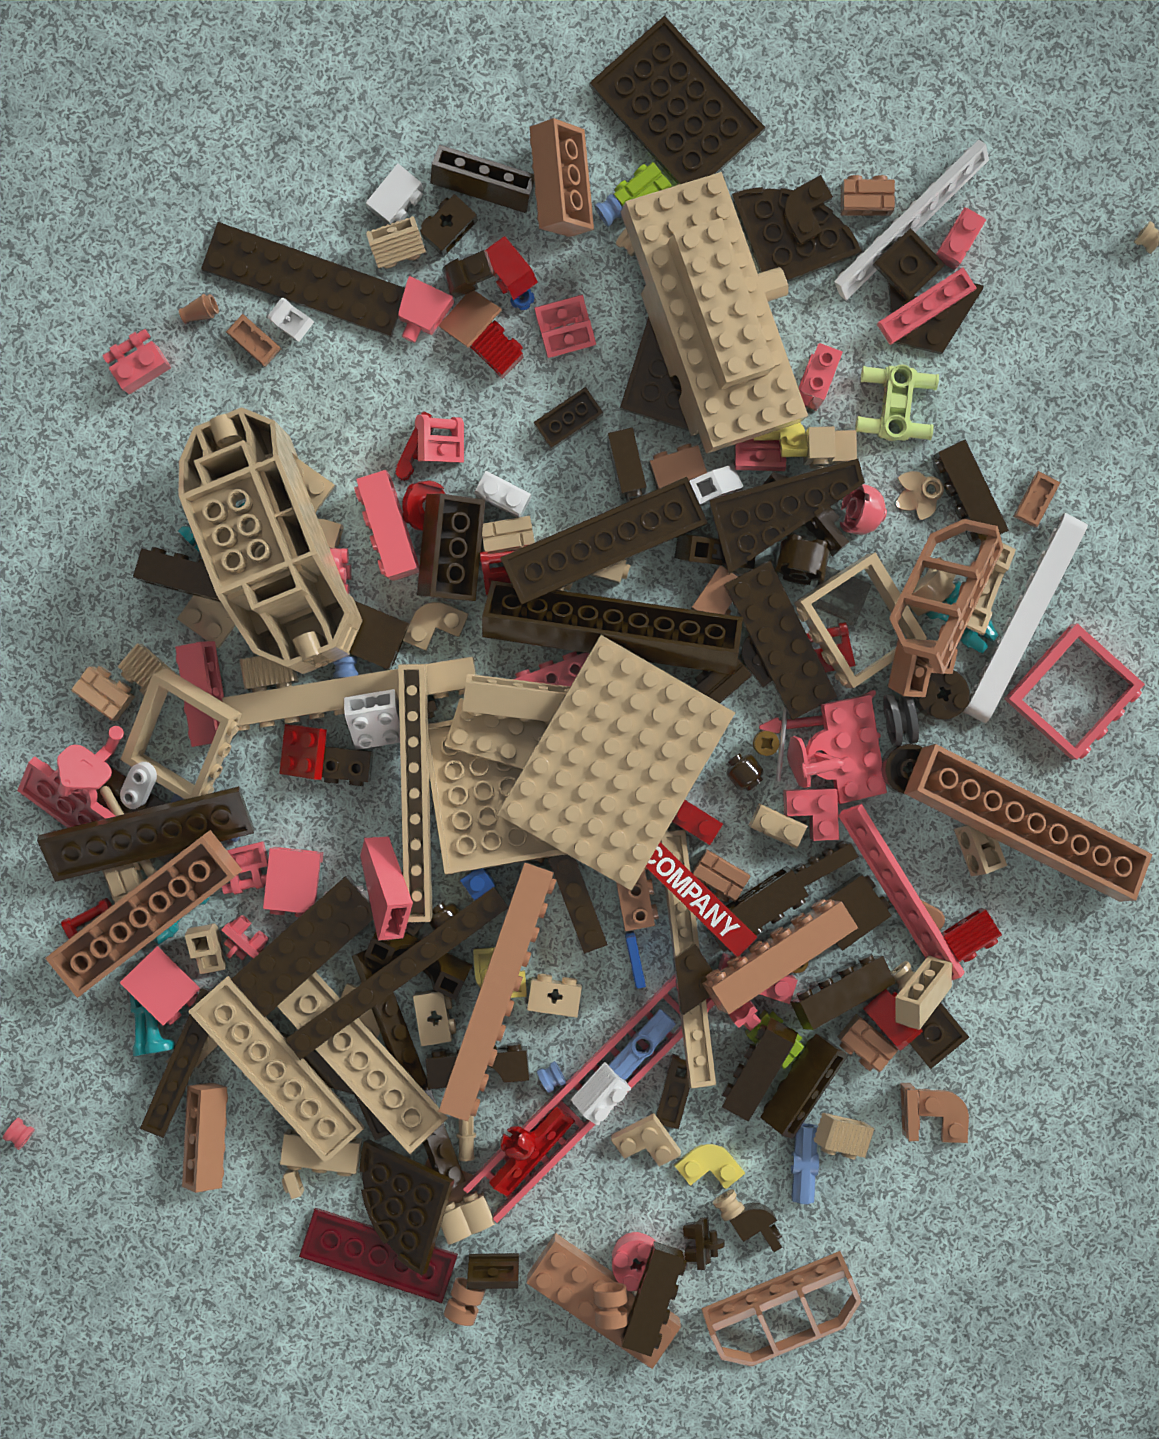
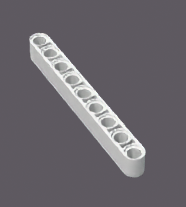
[963,513,1088,723]

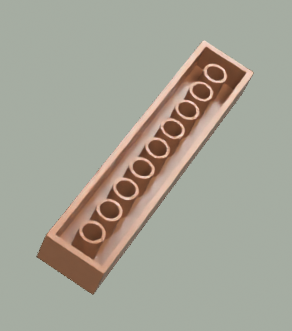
[904,744,1153,902]
[438,863,557,1122]

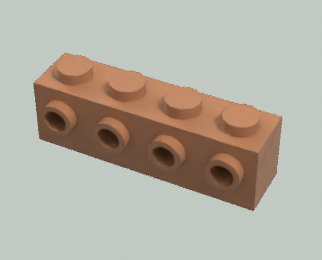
[616,867,659,931]
[182,1083,228,1193]

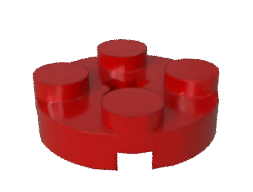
[402,481,445,531]

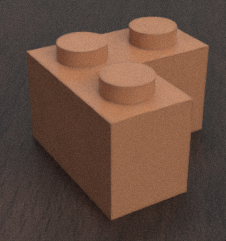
[888,639,958,697]

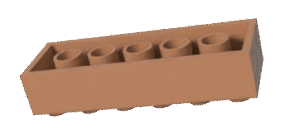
[702,899,858,1014]
[526,1233,681,1369]

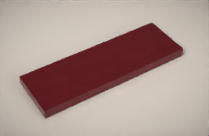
[299,1207,458,1303]

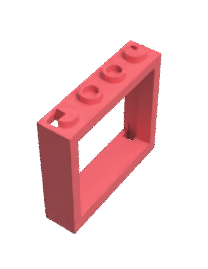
[1004,623,1145,760]

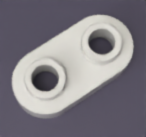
[120,762,157,809]

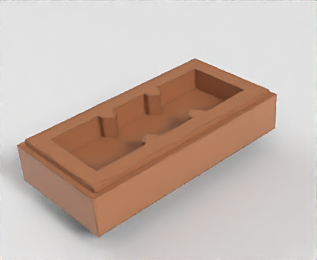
[226,314,281,367]
[1013,471,1061,528]

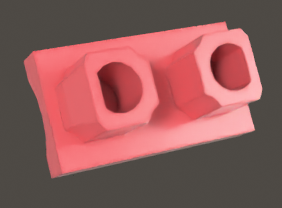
[221,915,269,960]
[728,1001,761,1031]

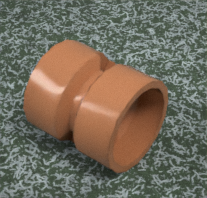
[444,1277,486,1326]
[593,1282,628,1330]

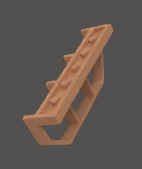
[889,519,1004,674]
[701,1251,862,1366]

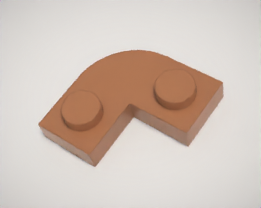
[918,1089,969,1143]

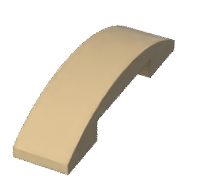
[966,543,1016,635]

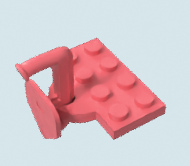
[787,694,887,804]
[17,726,124,828]

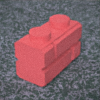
[936,207,986,270]

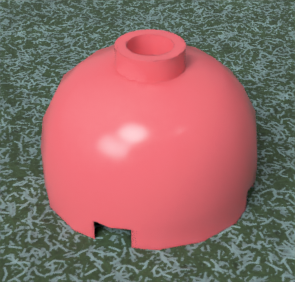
[840,484,887,535]

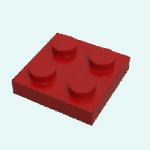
[279,724,327,780]

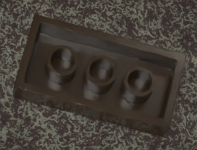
[534,387,603,451]
[793,840,859,887]

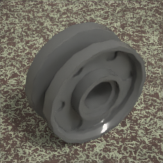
[883,694,919,747]

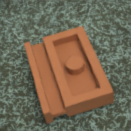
[900,1083,920,1141]

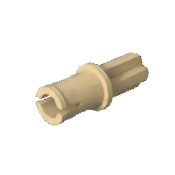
[456,1116,476,1161]

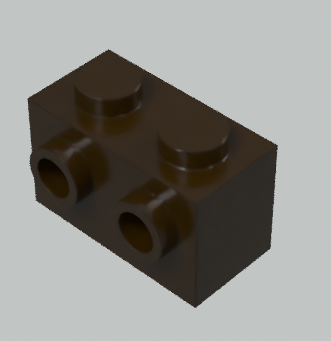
[322,746,374,786]

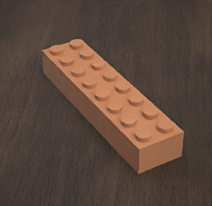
[45,830,242,998]

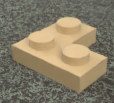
[611,1113,681,1167]

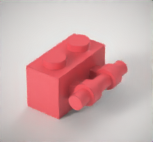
[102,329,171,394]

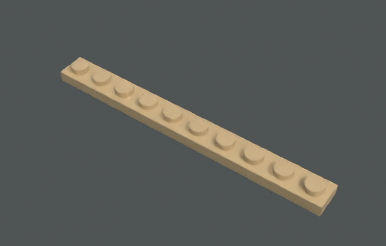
[660,830,716,1089]

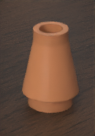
[179,294,219,323]

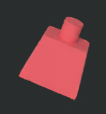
[398,276,454,343]

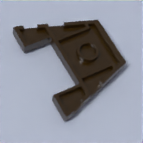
[888,282,984,354]

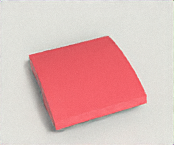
[534,294,596,358]

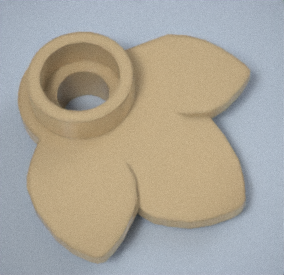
[896,471,944,520]

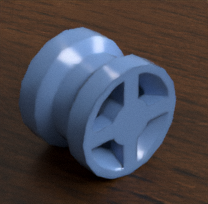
[594,194,622,227]
[332,657,358,678]
[537,1061,566,1093]

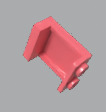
[798,343,843,411]
[263,847,323,917]
[120,946,201,1026]

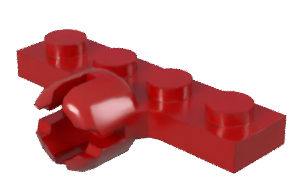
[489,1106,575,1196]

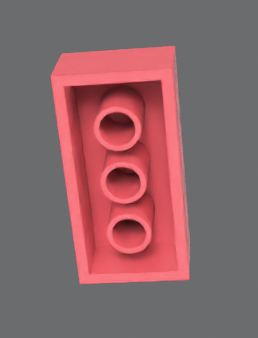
[354,470,419,581]

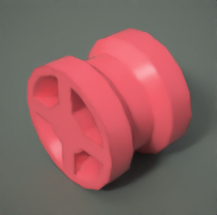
[2,1117,35,1150]

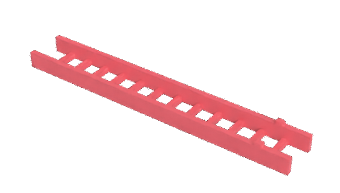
[463,974,715,1223]

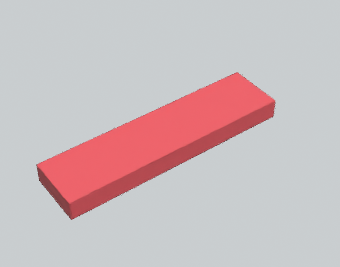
[877,267,977,345]

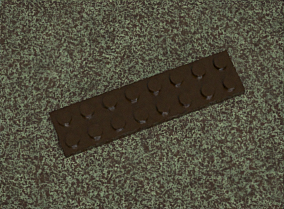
[201,222,405,337]
[500,477,708,605]
[37,786,254,882]

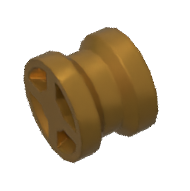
[753,731,780,756]

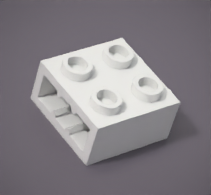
[344,689,400,750]

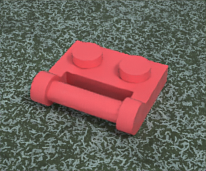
[415,414,464,463]

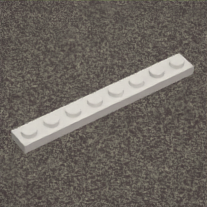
[834,139,989,300]

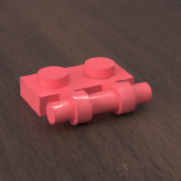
[222,841,268,895]

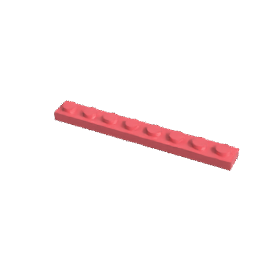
[838,804,965,980]

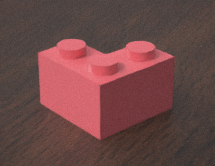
[783,788,839,841]

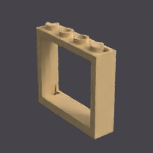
[794,552,927,688]
[120,669,242,799]

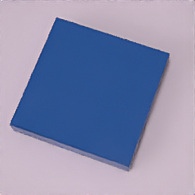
[625,931,646,989]

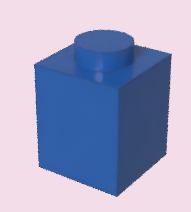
[460,868,497,901]

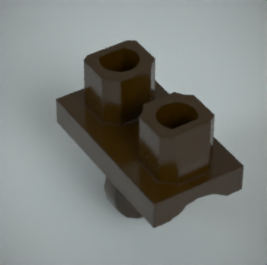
[683,1217,725,1270]

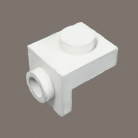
[268,298,314,342]

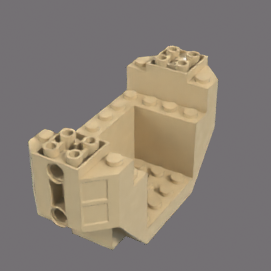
[178,407,362,674]

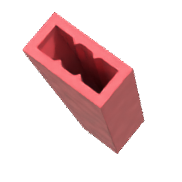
[360,836,413,941]

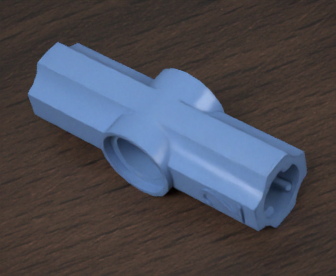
[609,1009,676,1080]
[791,1124,819,1204]

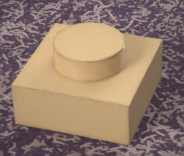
[282,1169,304,1200]

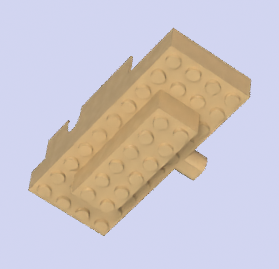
[621,172,808,454]

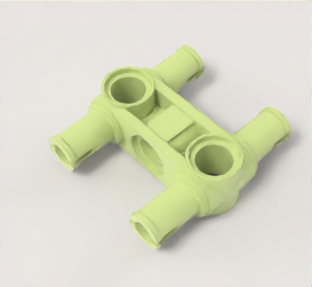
[855,364,939,441]

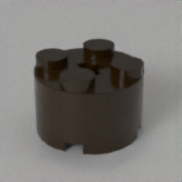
[774,534,830,585]
[913,670,970,720]
[881,744,922,794]

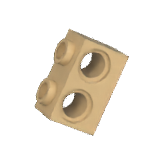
[954,825,1007,877]

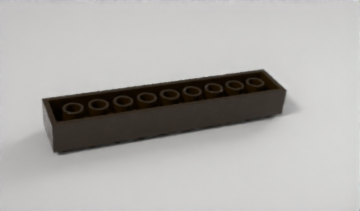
[482,580,743,675]

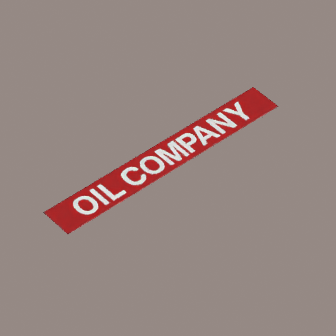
[646,842,757,957]

